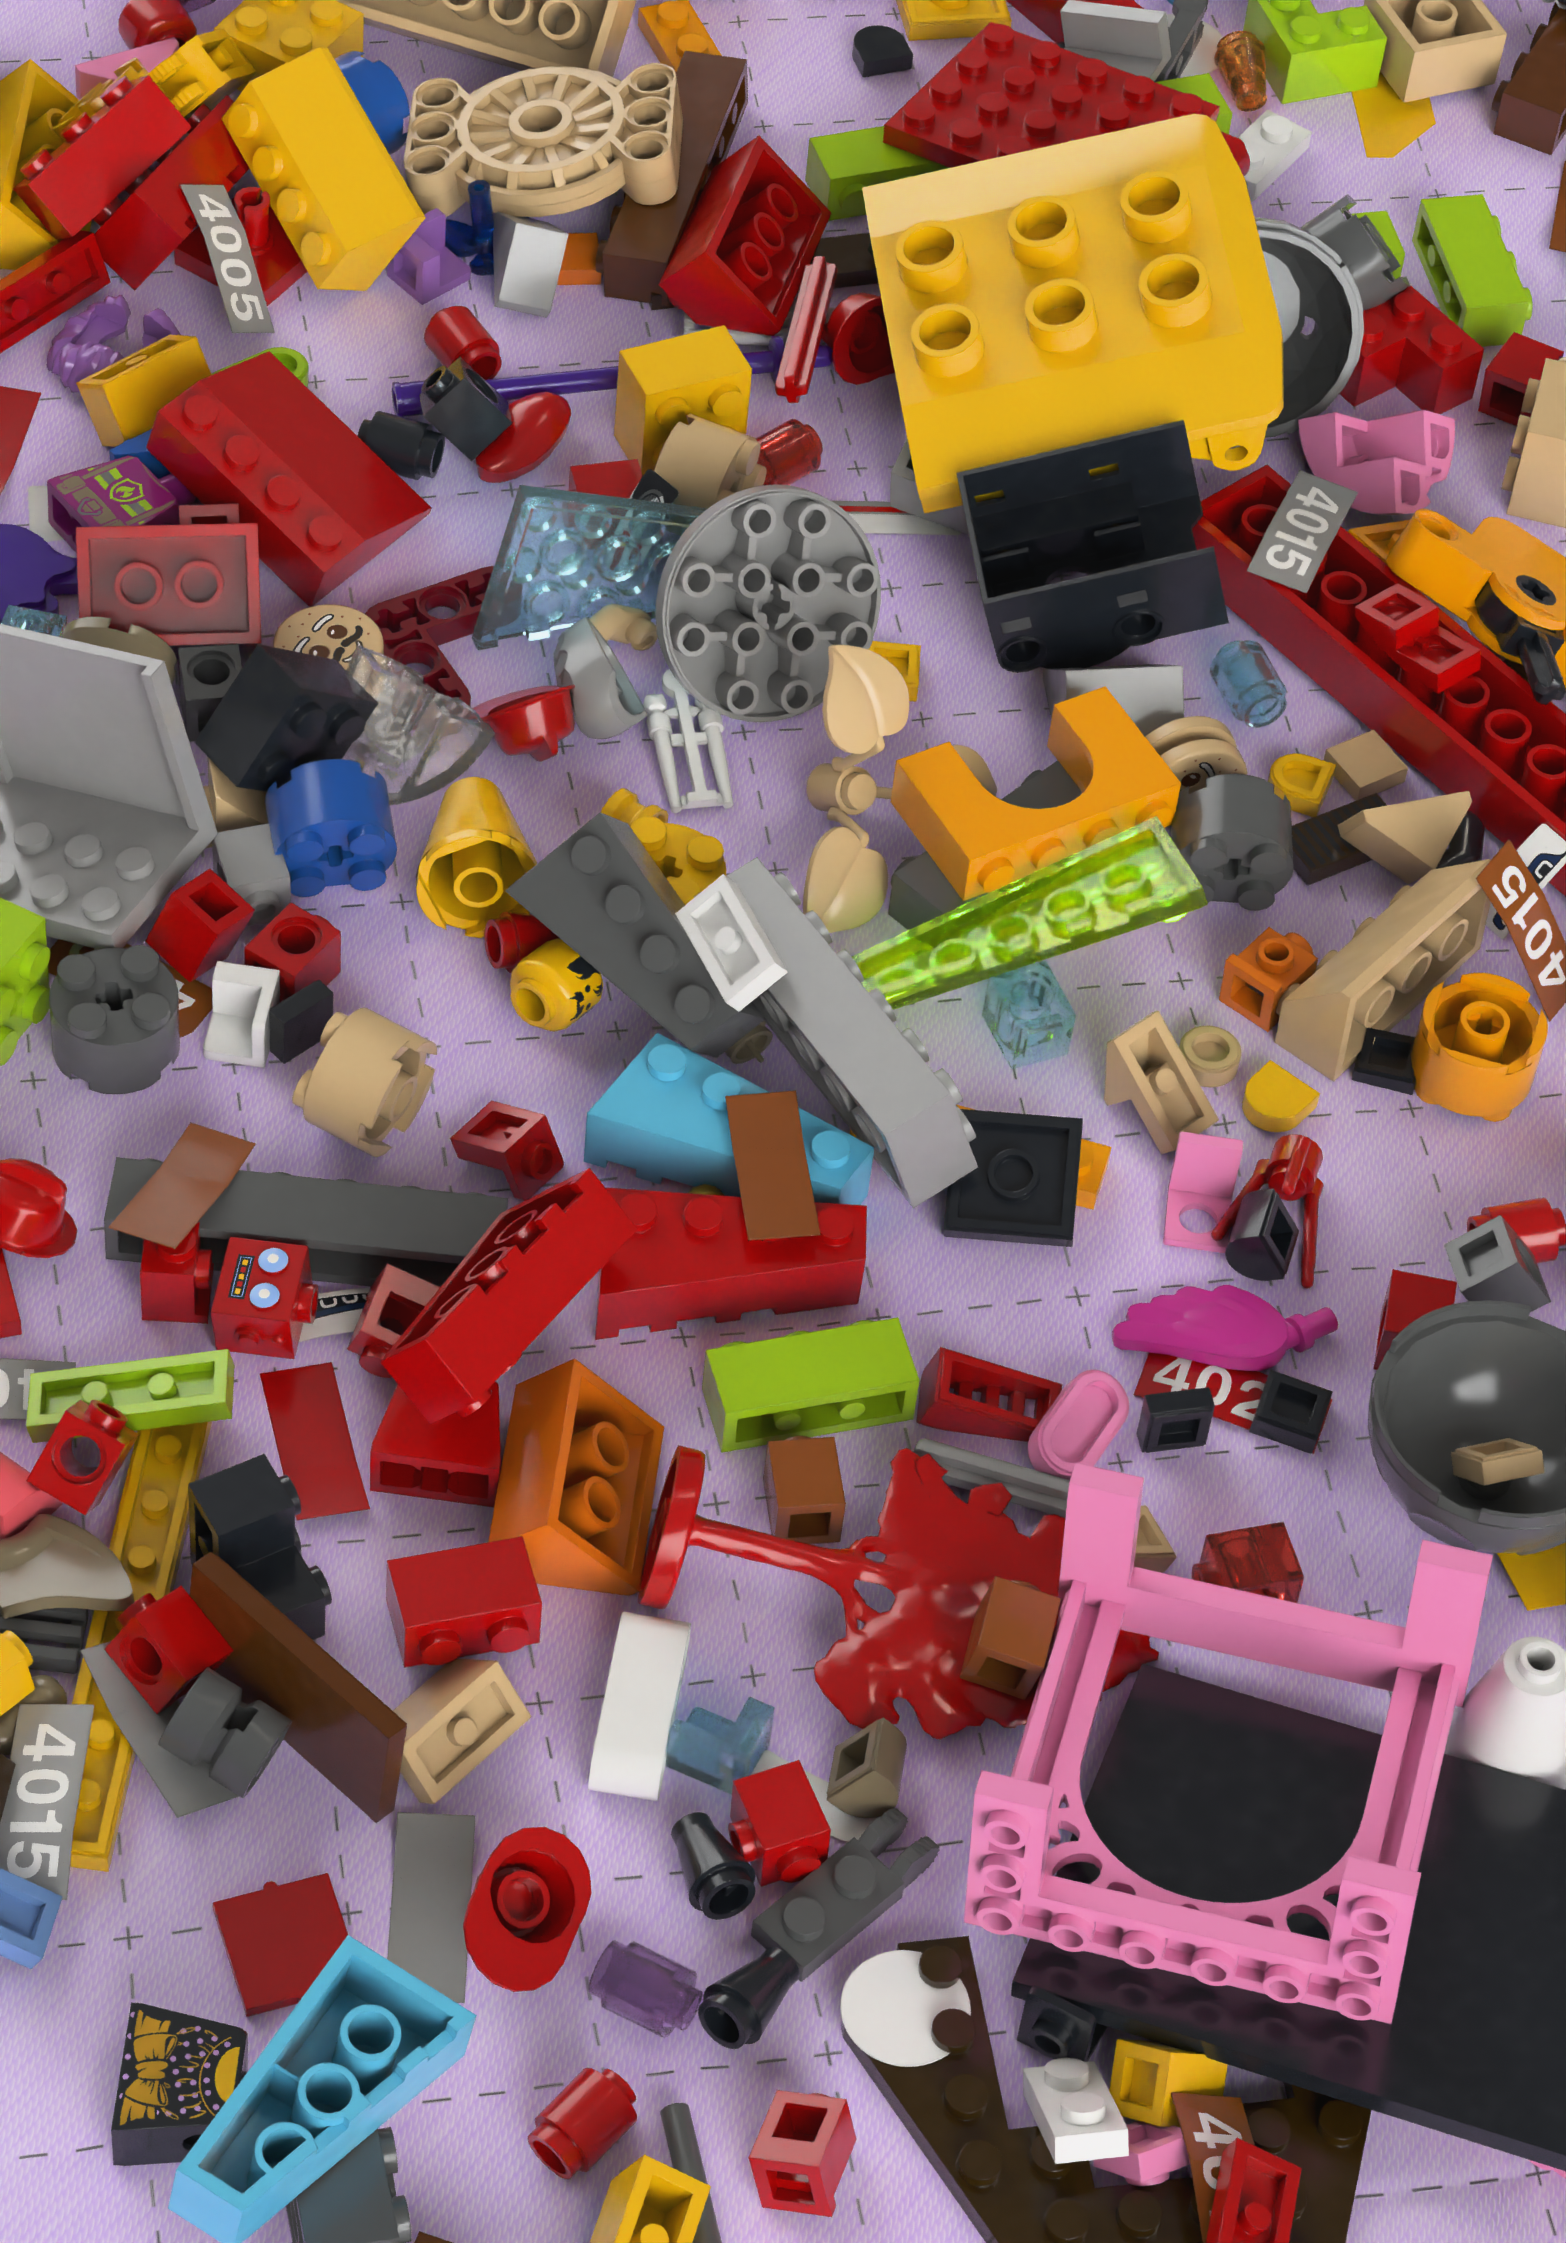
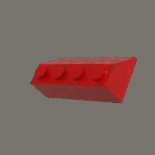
[658,135,831,336]

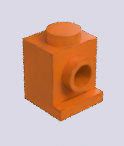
[1219,927,1318,1032]

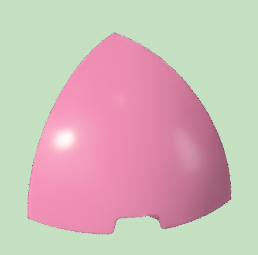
[1298,410,1455,515]

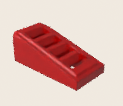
[916,1347,1062,1442]

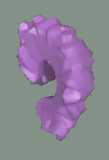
[46,295,181,393]

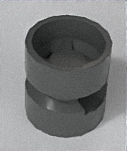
[158,1667,293,1798]

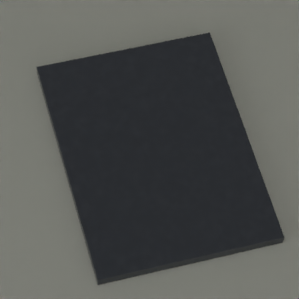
[1011,1663,1566,2171]

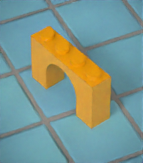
[890,686,1181,901]

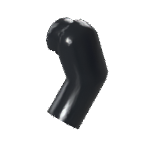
[1436,811,1485,869]

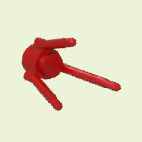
[1211,1134,1324,1289]

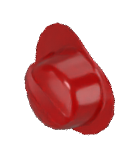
[821,293,895,385]
[467,684,575,762]
[0,1158,78,1258]
[463,1827,592,1992]

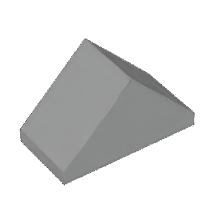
[493,211,569,318]

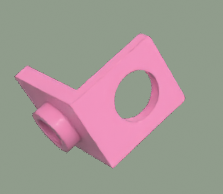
[1163,1132,1243,1253]

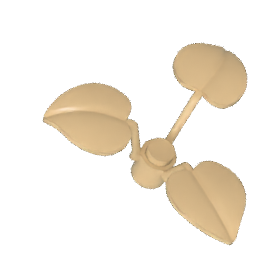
[803,645,997,933]

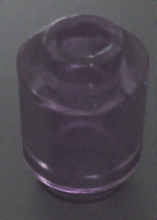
[589,1940,703,2038]

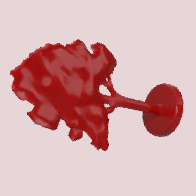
[638,1445,1159,1740]

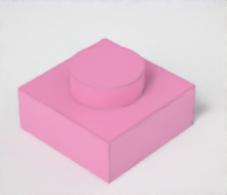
[1093,2121,1190,2186]

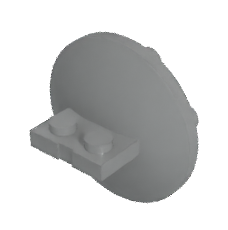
[655,485,881,722]

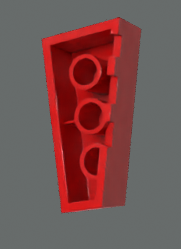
[93,95,249,291]
[380,1168,638,1424]
[595,1187,867,1340]

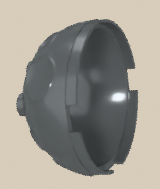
[1368,1300,1566,1555]

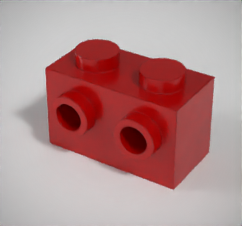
[386,1536,542,1668]

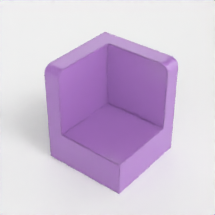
[387,208,471,305]

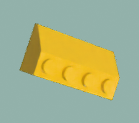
[221,47,426,291]
[0,59,92,270]

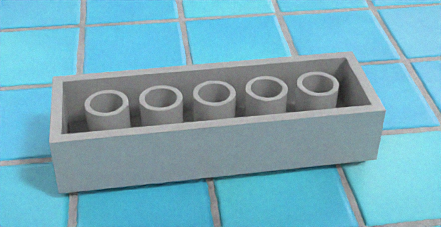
[694,857,978,1209]

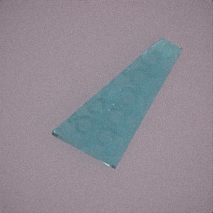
[472,485,708,650]

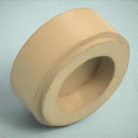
[1179,1026,1241,1087]

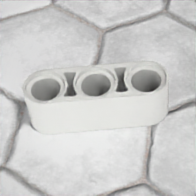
[588,1611,691,1801]

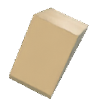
[1338,791,1472,885]

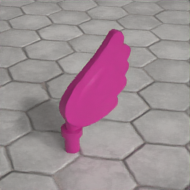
[1112,1285,1338,1371]

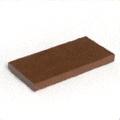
[190,1552,407,1823]

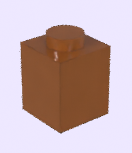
[763,1436,846,1544]
[960,1576,1061,1700]

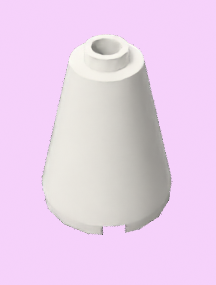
[1444,1637,1566,1790]

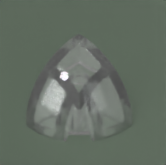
[342,645,495,805]

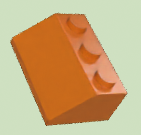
[488,1358,664,1596]

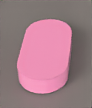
[1028,1370,1129,1480]

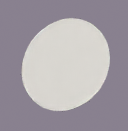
[840,1950,971,2067]

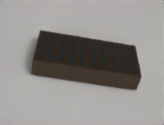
[1292,793,1387,886]

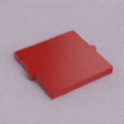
[213,1873,348,2017]

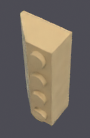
[1275,859,1491,1081]

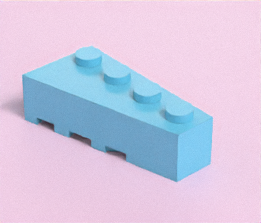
[584,1033,874,1205]
[168,1935,477,2243]

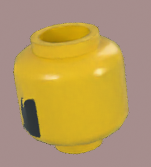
[510,938,603,1032]

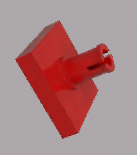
[174,187,308,306]

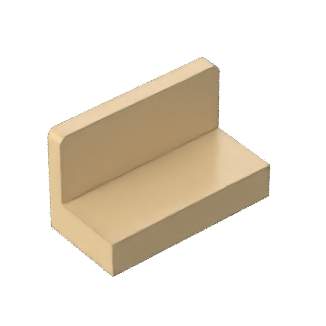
[393,1659,531,1804]

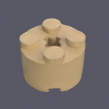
[654,414,767,535]
[292,1008,437,1157]

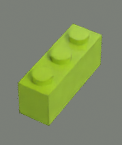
[1412,194,1533,347]
[702,1317,920,1453]

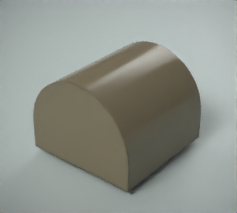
[826,1718,907,1818]

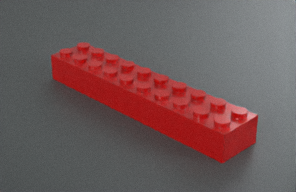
[1192,465,1566,897]

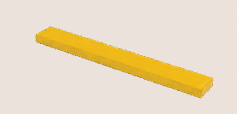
[70,1421,212,1872]

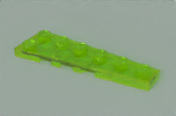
[852,816,1208,1010]

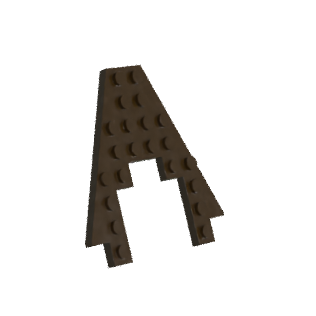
[841,1936,1371,2243]

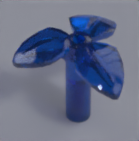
[445,180,530,276]

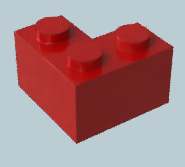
[1339,286,1484,414]

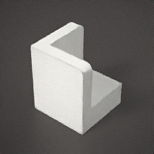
[203,961,280,1068]

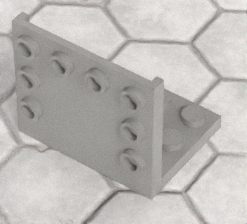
[0,624,218,949]

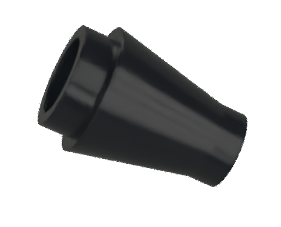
[671,1812,755,1920]
[698,1947,800,2049]

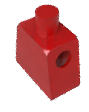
[370,1381,501,1508]

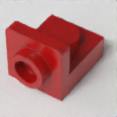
[450,1100,564,1201]

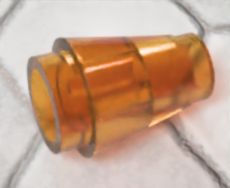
[1214,31,1267,112]

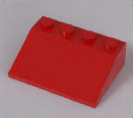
[146,351,432,607]

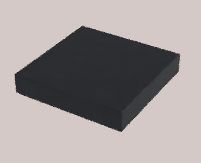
[944,1109,1083,1247]

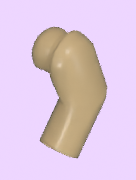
[589,604,658,651]

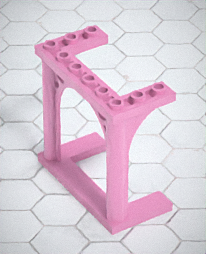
[964,1462,1493,2024]

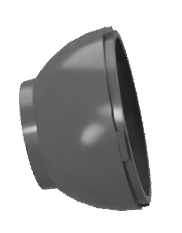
[1254,217,1364,438]

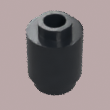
[357,411,445,480]

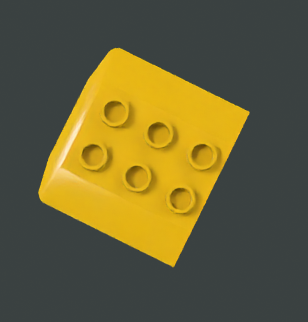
[862,114,1284,514]

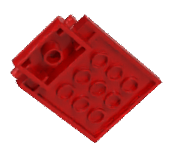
[883,22,1250,176]

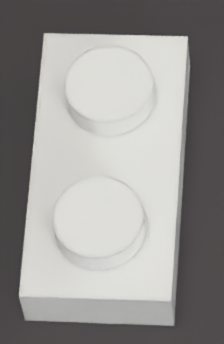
[1238,109,1312,201]
[675,874,788,1012]
[1023,2058,1129,2164]

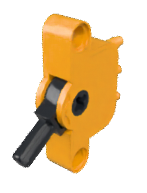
[1386,509,1566,705]

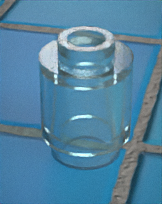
[1210,640,1287,728]

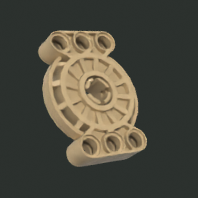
[403,63,683,217]

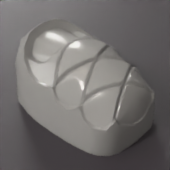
[554,616,647,739]

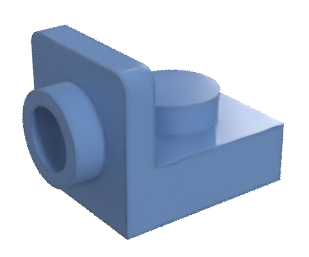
[0,1868,63,1969]

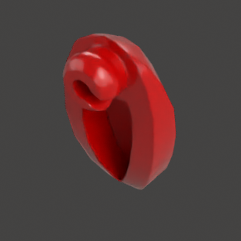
[475,392,571,483]

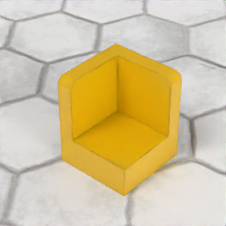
[1109,2039,1228,2127]

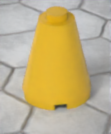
[416,777,537,938]

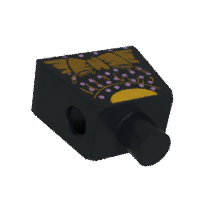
[111,2002,248,2166]

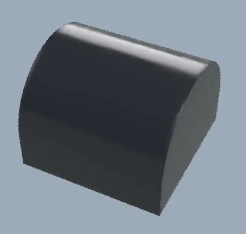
[1225,1188,1299,1281]

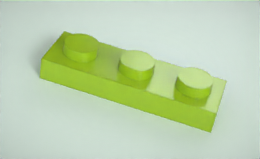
[26,1349,235,1443]

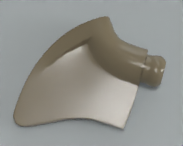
[0,1514,134,1619]

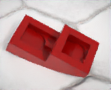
[1355,583,1481,694]

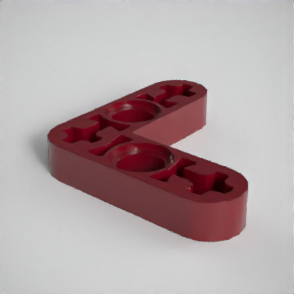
[365,566,521,738]

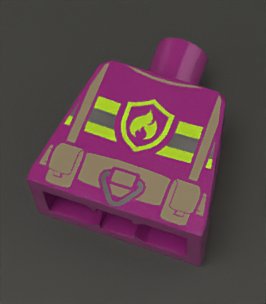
[47,456,196,553]

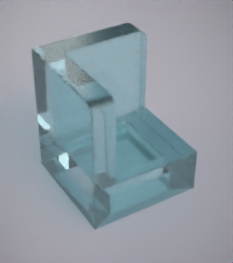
[666,1697,775,1795]

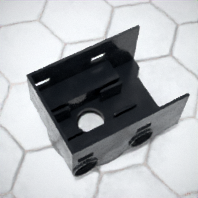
[957,420,1229,673]

